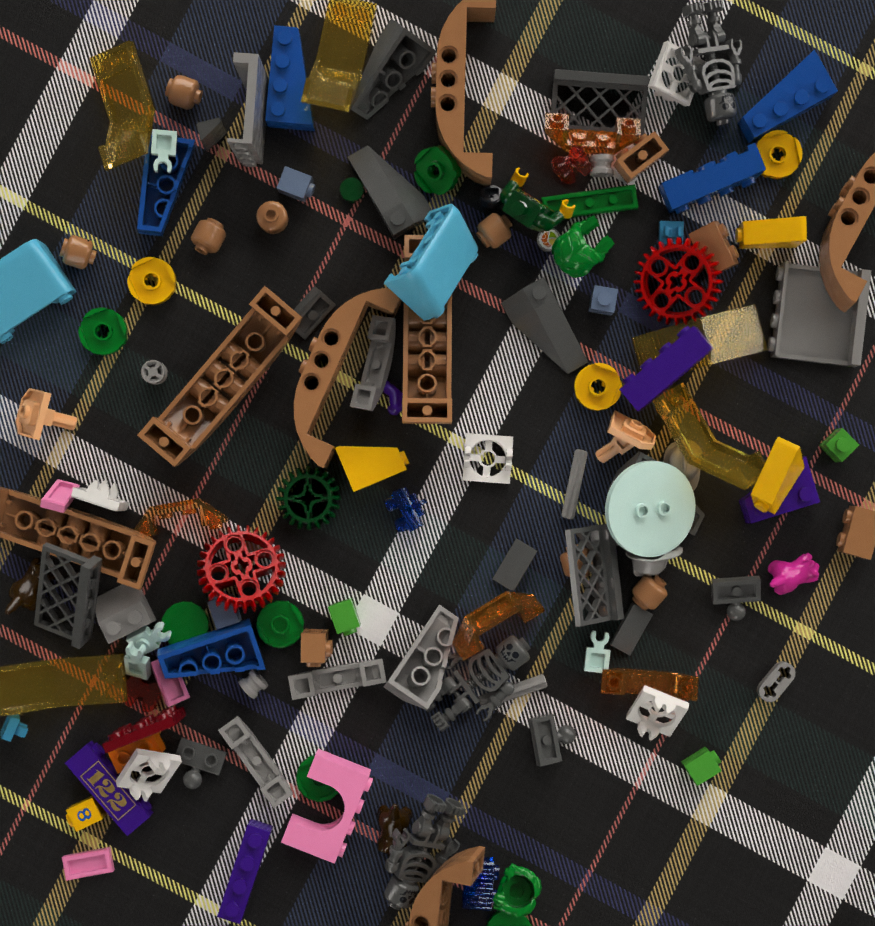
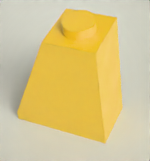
[735,216,807,249]
[751,437,805,514]
[335,446,409,492]

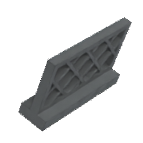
[549,69,650,135]
[565,524,624,627]
[34,542,102,649]

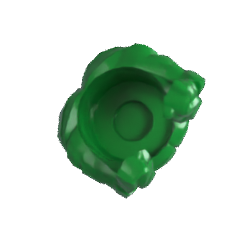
[552,215,615,278]
[493,863,542,917]

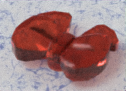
[551,145,592,184]
[122,676,162,712]

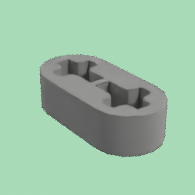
[757,661,796,702]

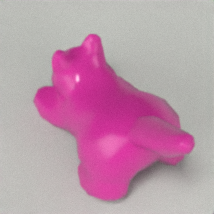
[768,553,819,595]

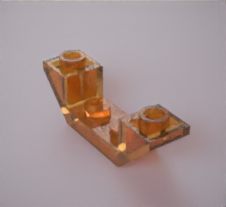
[544,113,641,155]
[134,498,229,539]
[452,591,545,661]
[600,668,699,701]

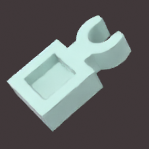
[151,129,177,174]
[126,622,172,655]
[583,630,611,674]
[124,641,151,680]

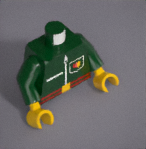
[499,168,576,233]

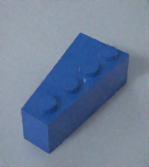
[265,25,315,131]
[737,49,838,144]
[137,134,196,237]
[658,143,766,214]
[157,619,265,679]

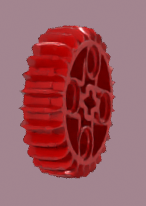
[633,237,723,326]
[197,525,286,614]

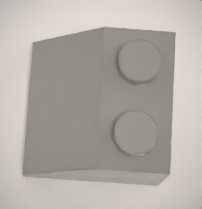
[95,584,157,644]

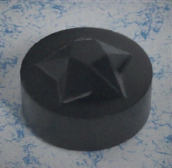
[480,185,502,209]

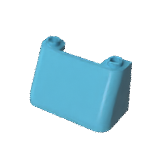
[384,204,478,321]
[0,239,77,344]

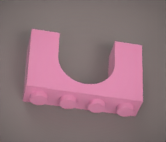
[281,749,373,864]

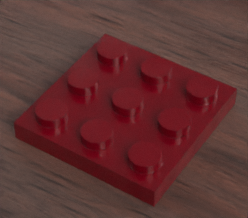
[102,705,187,753]

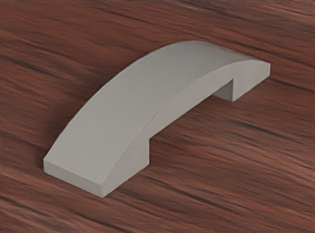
[350,315,396,411]
[288,658,387,700]
[218,716,294,809]

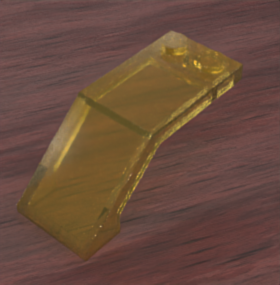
[301,0,377,113]
[90,41,155,171]
[632,304,768,371]
[652,382,765,490]
[0,653,128,716]

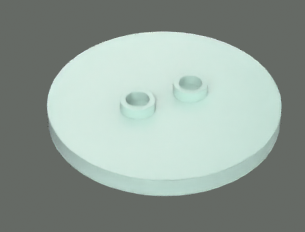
[605,460,696,557]

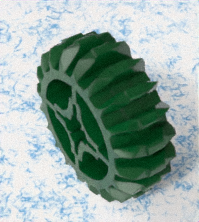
[276,466,341,531]

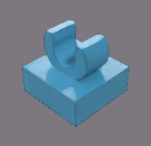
[658,221,684,246]
[0,710,28,742]

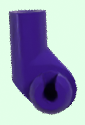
[383,381,403,415]

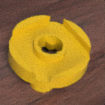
[756,130,803,179]
[127,257,176,305]
[574,363,622,411]

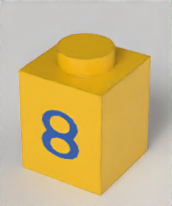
[66,796,107,832]

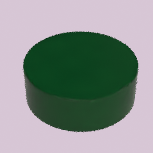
[340,177,364,203]

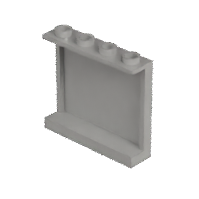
[227,52,269,167]
[767,260,872,367]

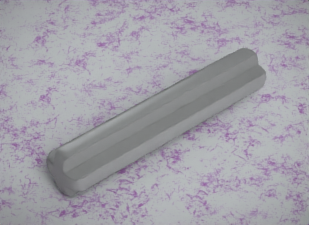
[561,449,588,519]
[478,674,548,706]

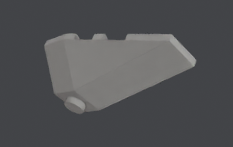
[384,605,459,710]

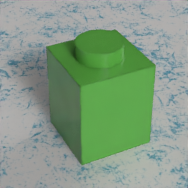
[819,428,859,462]
[328,597,361,636]
[681,747,722,786]

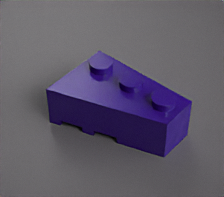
[739,456,820,523]

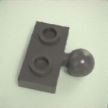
[711,576,761,621]
[528,713,576,767]
[176,737,227,789]

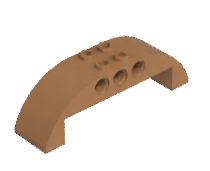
[431,0,496,186]
[819,153,875,312]
[402,235,452,424]
[137,286,302,467]
[294,288,402,469]
[0,487,156,590]
[405,846,485,926]

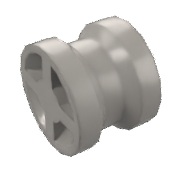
[590,154,614,177]
[141,360,168,385]
[238,669,269,699]

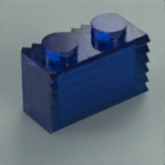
[462,857,499,911]

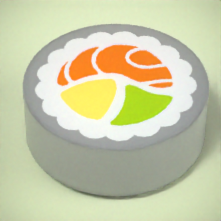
[537,228,560,252]

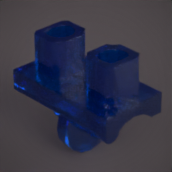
[385,487,427,532]

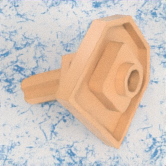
[16,388,77,440]
[595,410,656,463]

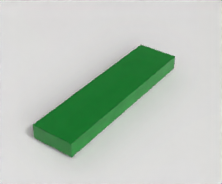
[541,184,639,219]

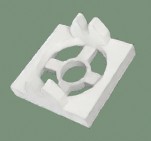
[648,41,706,106]
[462,433,513,484]
[71,480,129,512]
[626,685,689,741]
[116,748,182,802]

